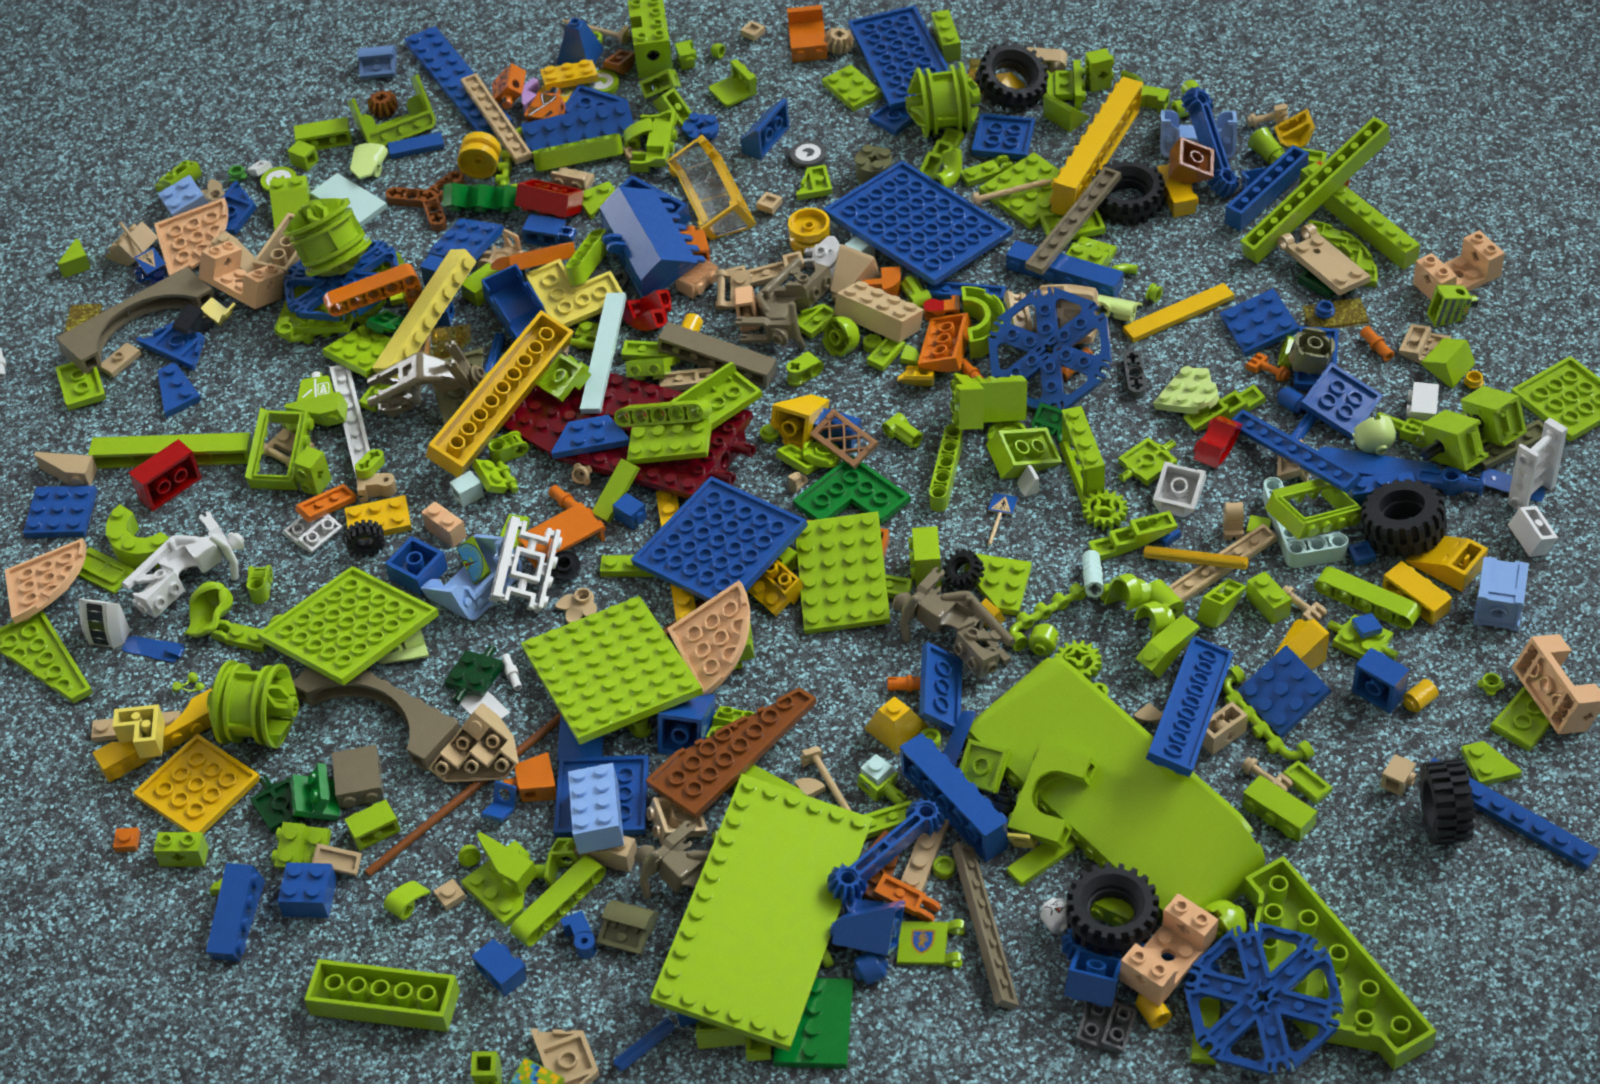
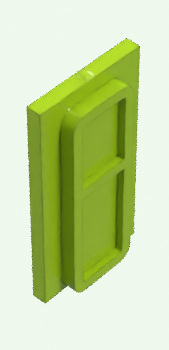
[78,547,136,594]

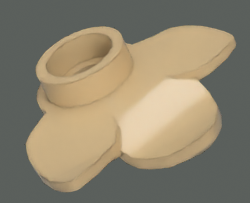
[201,179,225,203]
[555,588,597,623]

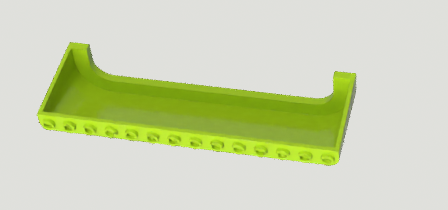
[964,656,1265,923]

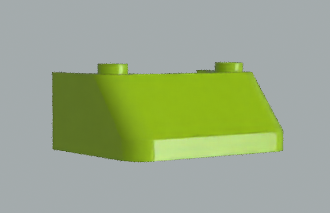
[347,74,436,146]

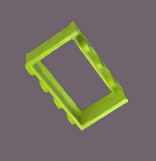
[1059,406,1105,504]
[245,407,314,490]
[1265,478,1361,540]

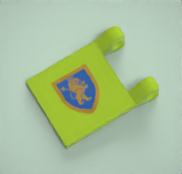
[897,919,965,968]

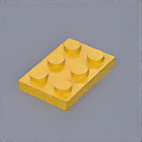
[540,59,599,91]
[345,495,412,539]

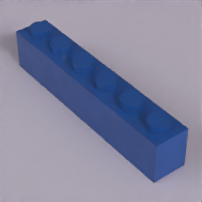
[1225,145,1309,231]
[1006,240,1124,298]

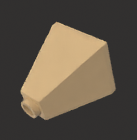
[830,244,881,302]

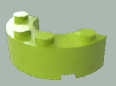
[961,286,1005,359]
[106,504,169,569]

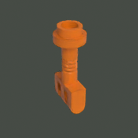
[1245,353,1291,382]

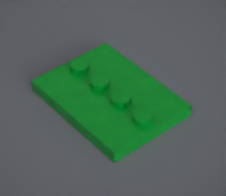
[773,978,854,1069]

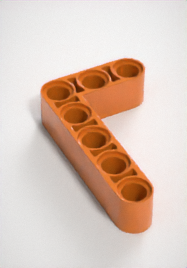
[323,263,422,317]

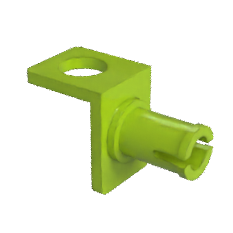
[857,771,908,805]
[534,850,579,887]

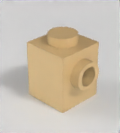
[1380,754,1417,797]

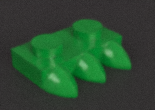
[366,310,404,334]
[1032,402,1063,442]

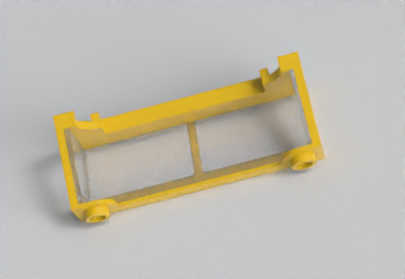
[667,135,756,240]

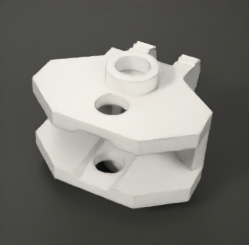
[803,236,841,279]

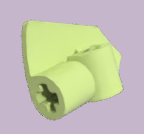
[350,143,388,179]
[1097,294,1143,322]
[377,629,429,664]

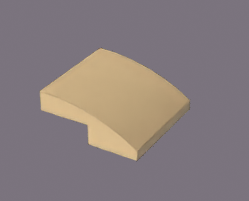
[1399,324,1451,364]

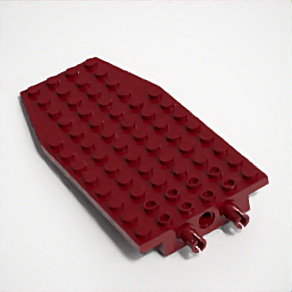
[501,373,756,499]

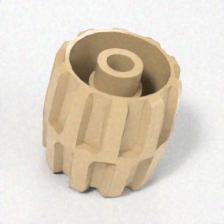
[1034,284,1099,344]

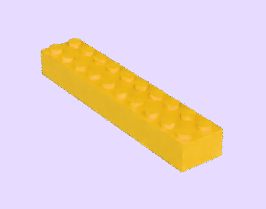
[1050,77,1143,216]
[426,310,574,477]

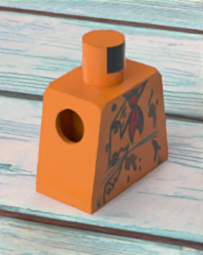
[492,63,526,109]

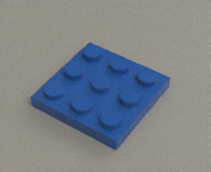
[971,113,1036,160]
[427,218,504,260]
[1219,288,1300,357]
[1299,362,1383,440]
[23,485,97,538]
[1237,645,1332,738]

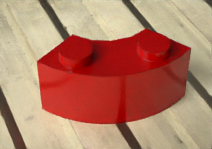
[1193,416,1243,468]

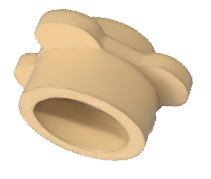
[572,463,593,485]

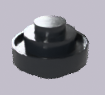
[551,551,581,582]
[986,792,1016,816]

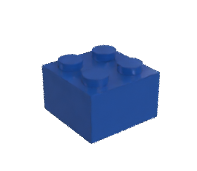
[385,536,448,596]
[1352,648,1410,714]
[277,862,337,918]
[1064,948,1122,1007]

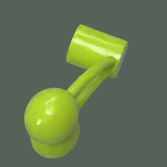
[172,672,205,693]

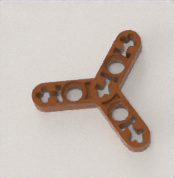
[385,170,465,232]

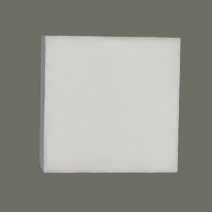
[247,160,273,176]

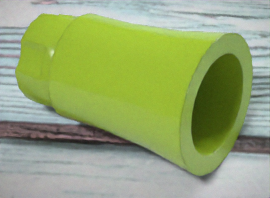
[1247,127,1285,165]

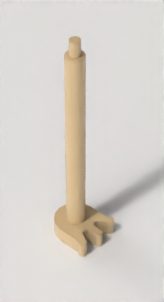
[562,19,632,45]
[970,179,1052,208]
[800,746,852,811]

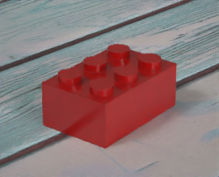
[515,179,584,219]
[128,439,202,512]

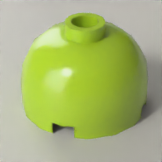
[821,316,860,357]
[1202,900,1247,949]

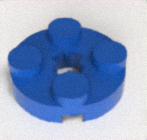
[682,113,719,144]

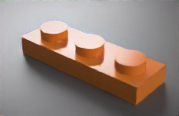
[295,483,357,523]

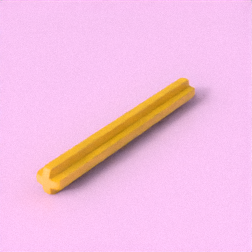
[1143,546,1249,570]

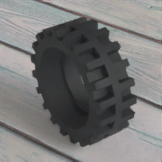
[975,41,1049,112]
[1092,159,1165,226]
[1066,863,1159,957]

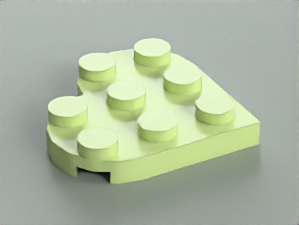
[1153,366,1219,414]

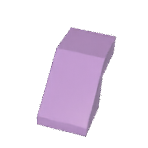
[522,77,540,114]

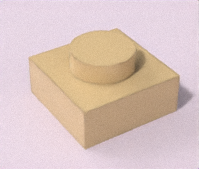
[740,21,766,41]
[756,192,783,214]
[433,879,466,911]

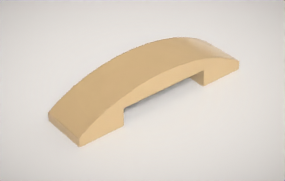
[726,251,805,286]

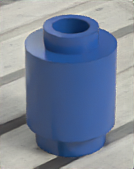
[1277,386,1305,415]

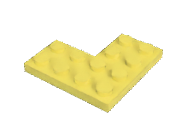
[525,259,627,327]

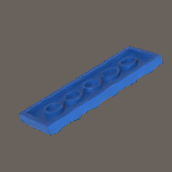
[521,99,634,160]

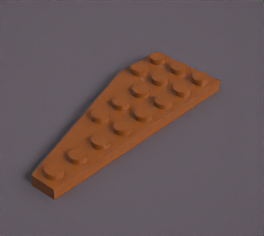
[645,687,817,819]

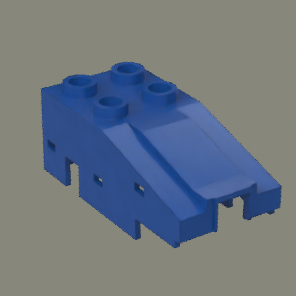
[482,264,547,341]

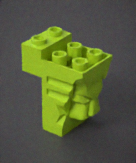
[950,373,1027,430]

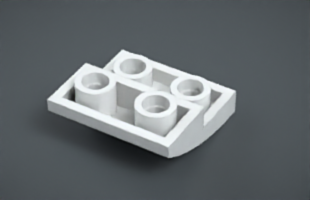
[283,514,343,553]

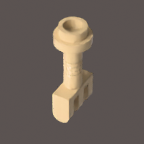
[1246,104,1288,128]
[1282,585,1327,621]
[1241,757,1293,792]

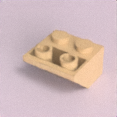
[105,221,158,267]

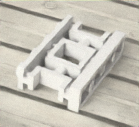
[489,516,562,614]

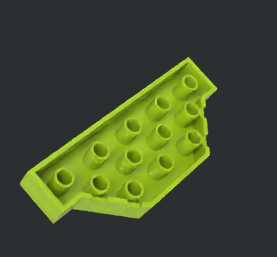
[1243,856,1437,1070]

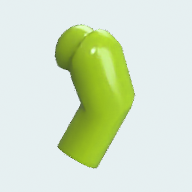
[1112,263,1138,275]

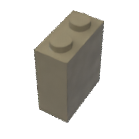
[332,745,385,809]

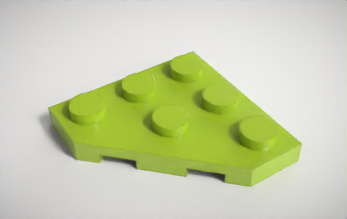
[964,553,1032,616]
[461,840,531,928]

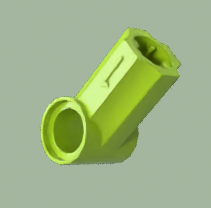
[901,276,932,309]
[882,412,923,449]

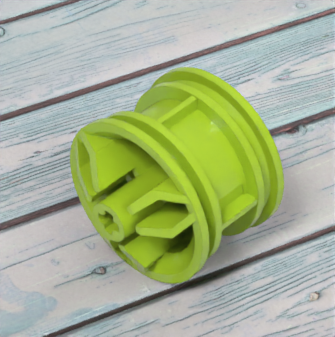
[905,62,981,139]
[283,198,372,277]
[207,660,299,748]

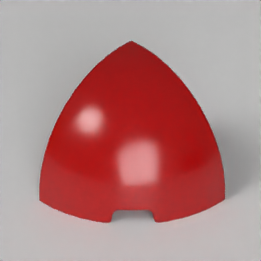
[622,289,671,331]

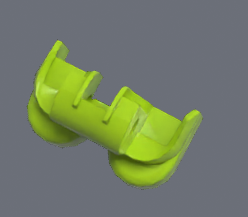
[1104,573,1185,640]

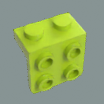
[709,59,757,107]

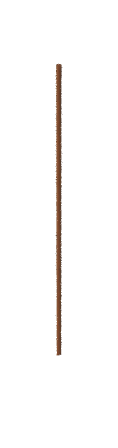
[364,599,707,877]

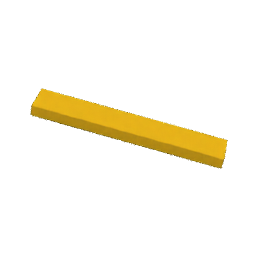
[1123,283,1235,343]

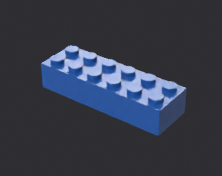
[900,733,1008,862]

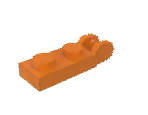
[873,873,941,922]

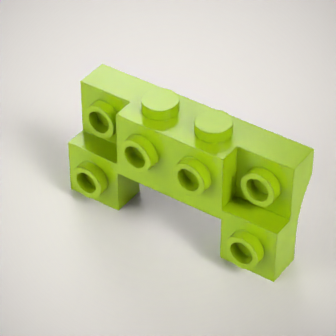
[630,110,678,172]

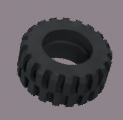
[1361,479,1447,558]

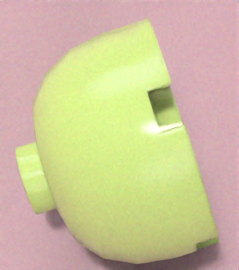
[1352,415,1396,455]

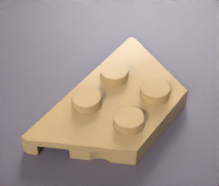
[531,1028,600,1084]

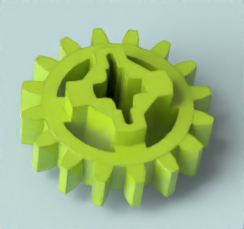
[1082,489,1128,530]
[1054,640,1102,681]

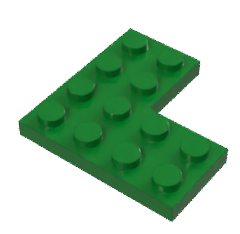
[793,455,911,525]

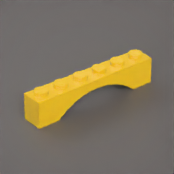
[92,688,213,783]

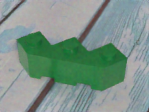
[442,183,519,214]

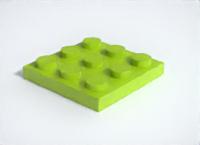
[323,324,391,378]

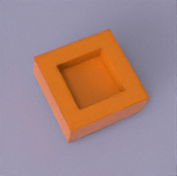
[113,827,141,852]

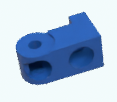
[560,911,597,959]

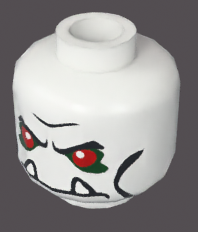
[1040,898,1072,934]

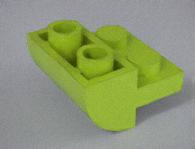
[154,160,202,192]

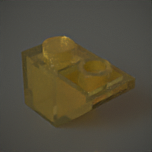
[431,324,471,359]

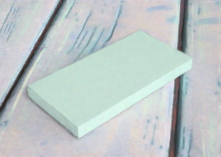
[310,173,388,227]

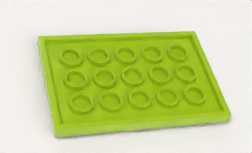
[796,511,891,634]

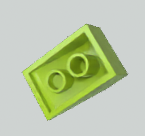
[269,175,311,230]
[986,427,1062,479]

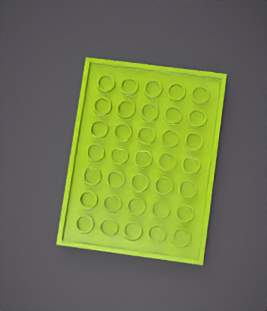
[521,596,703,745]

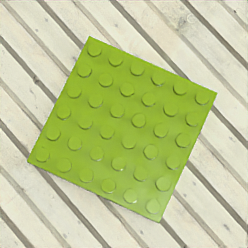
[257,566,439,686]

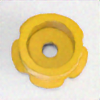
[1463,370,1484,389]

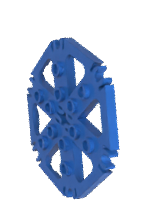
[283,240,399,321]
[988,287,1112,410]
[1184,922,1344,1076]

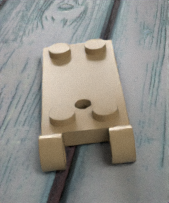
[1277,223,1371,296]

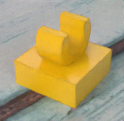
[981,598,1006,628]

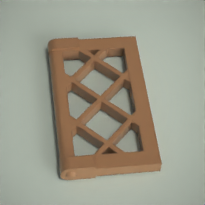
[810,409,879,469]

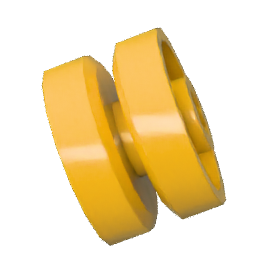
[457,132,501,179]
[788,208,831,256]

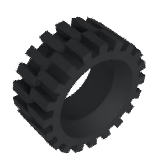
[1419,759,1475,845]

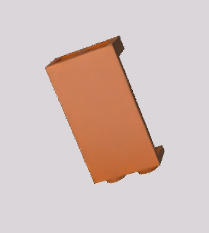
[787,5,828,62]
[517,502,606,569]

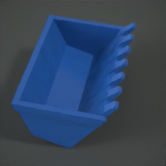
[599,186,706,299]

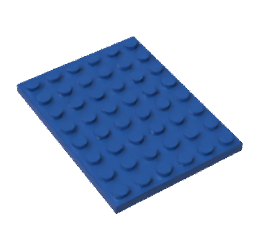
[823,160,1013,286]

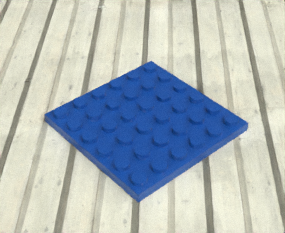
[631,476,808,601]

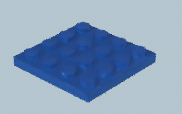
[553,755,650,838]

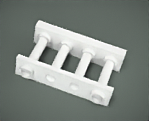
[1507,418,1568,510]

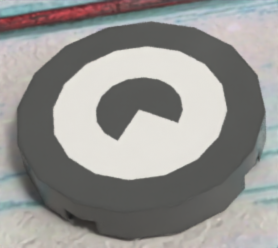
[790,140,827,169]

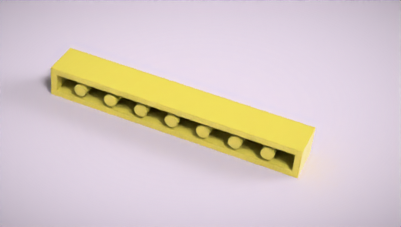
[372,249,477,379]

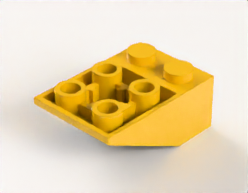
[1405,536,1488,592]

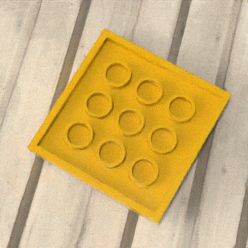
[133,733,260,834]

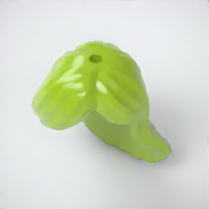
[183,581,233,638]

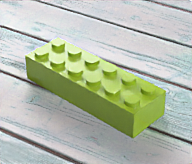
[304,959,460,1032]

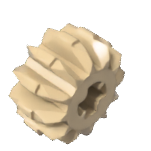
[823,27,854,55]

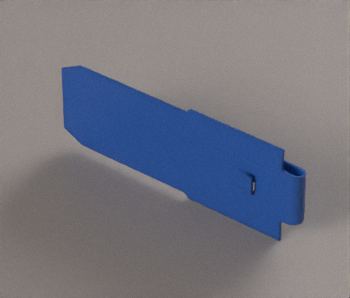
[1480,468,1546,501]
[122,636,185,662]
[943,711,976,766]

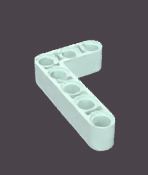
[1262,477,1348,568]

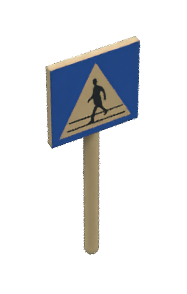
[119,222,166,275]
[988,493,1018,546]

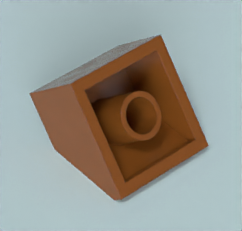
[1168,137,1214,184]

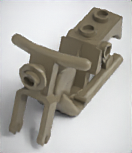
[735,257,832,350]
[367,340,485,418]
[892,567,1015,678]
[634,820,710,899]

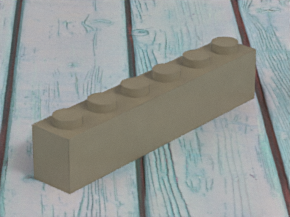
[658,322,777,389]

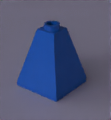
[557,18,604,66]

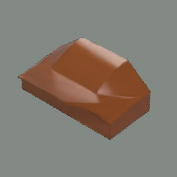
[599,49,635,75]

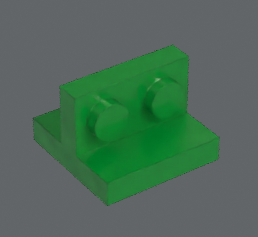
[290,763,340,821]

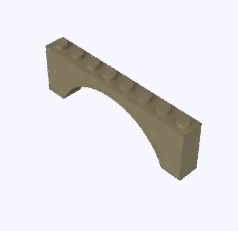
[56,267,215,374]
[293,667,460,772]

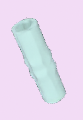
[1082,550,1104,598]

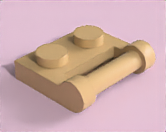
[715,269,751,310]
[263,428,315,468]

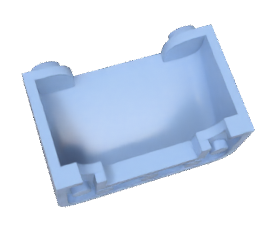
[1160,110,1237,159]
[421,534,523,620]

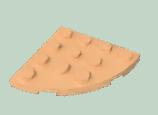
[154,198,228,276]
[5,538,87,624]
[667,580,750,696]

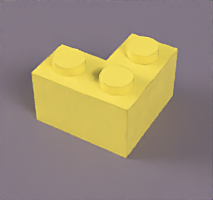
[113,704,165,758]

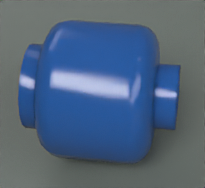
[852,951,890,985]

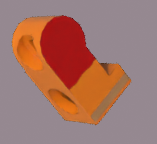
[923,295,960,321]

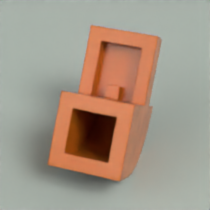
[862,266,902,297]

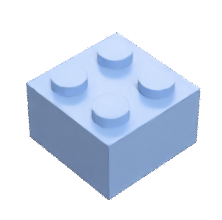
[158,175,208,217]

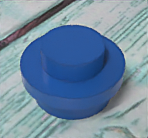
[1315,301,1335,319]

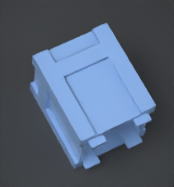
[1473,557,1529,632]

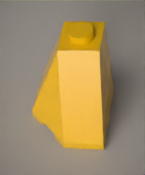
[770,394,830,450]
[1273,619,1329,670]
[865,696,928,754]

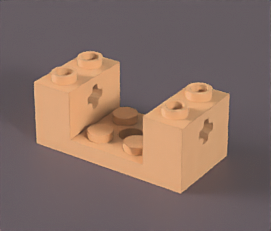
[1413,230,1505,300]
[199,241,285,309]
[1512,634,1600,734]
[1119,893,1219,1007]

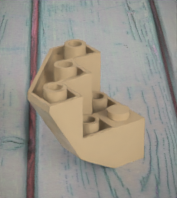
[428,703,519,782]

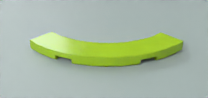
[1308,220,1378,288]

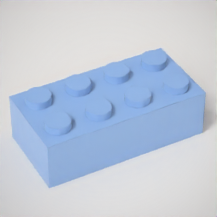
[568,763,624,854]

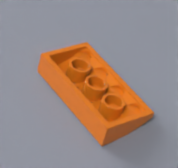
[491,242,575,271]
[918,312,972,372]

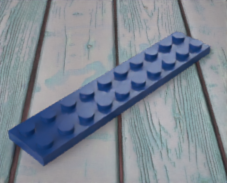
[404,26,513,135]
[1146,636,1234,778]

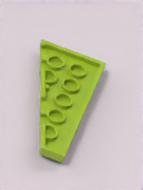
[0,610,93,704]

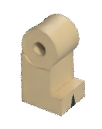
[357,473,397,503]
[1222,502,1244,540]

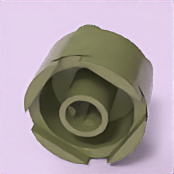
[855,144,892,185]
[1289,327,1335,375]

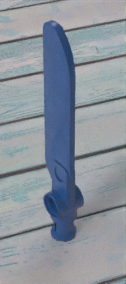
[1318,447,1485,496]

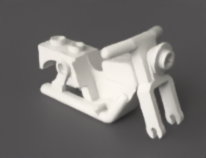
[122,511,245,618]

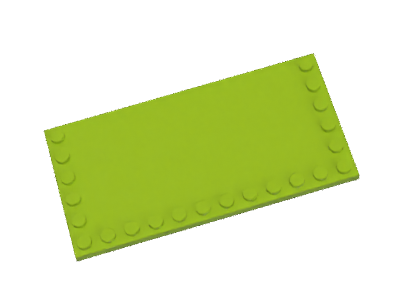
[649,774,873,1051]

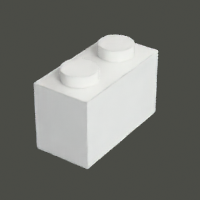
[1406,382,1439,421]
[1508,506,1558,557]

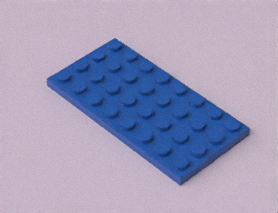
[848,5,948,110]

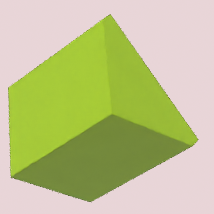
[1043,93,1090,132]
[1420,338,1476,389]

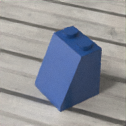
[658,694,715,755]
[830,900,906,956]

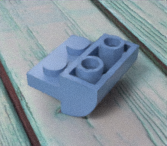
[358,45,397,80]

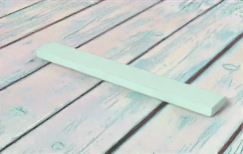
[580,293,627,414]

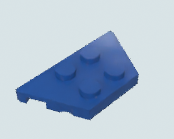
[222,181,257,235]
[136,322,205,370]
[551,415,630,459]

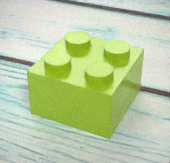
[908,526,942,588]

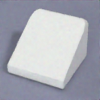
[1017,465,1039,497]

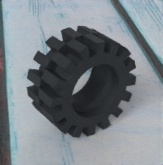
[346,520,385,557]
[942,549,985,591]

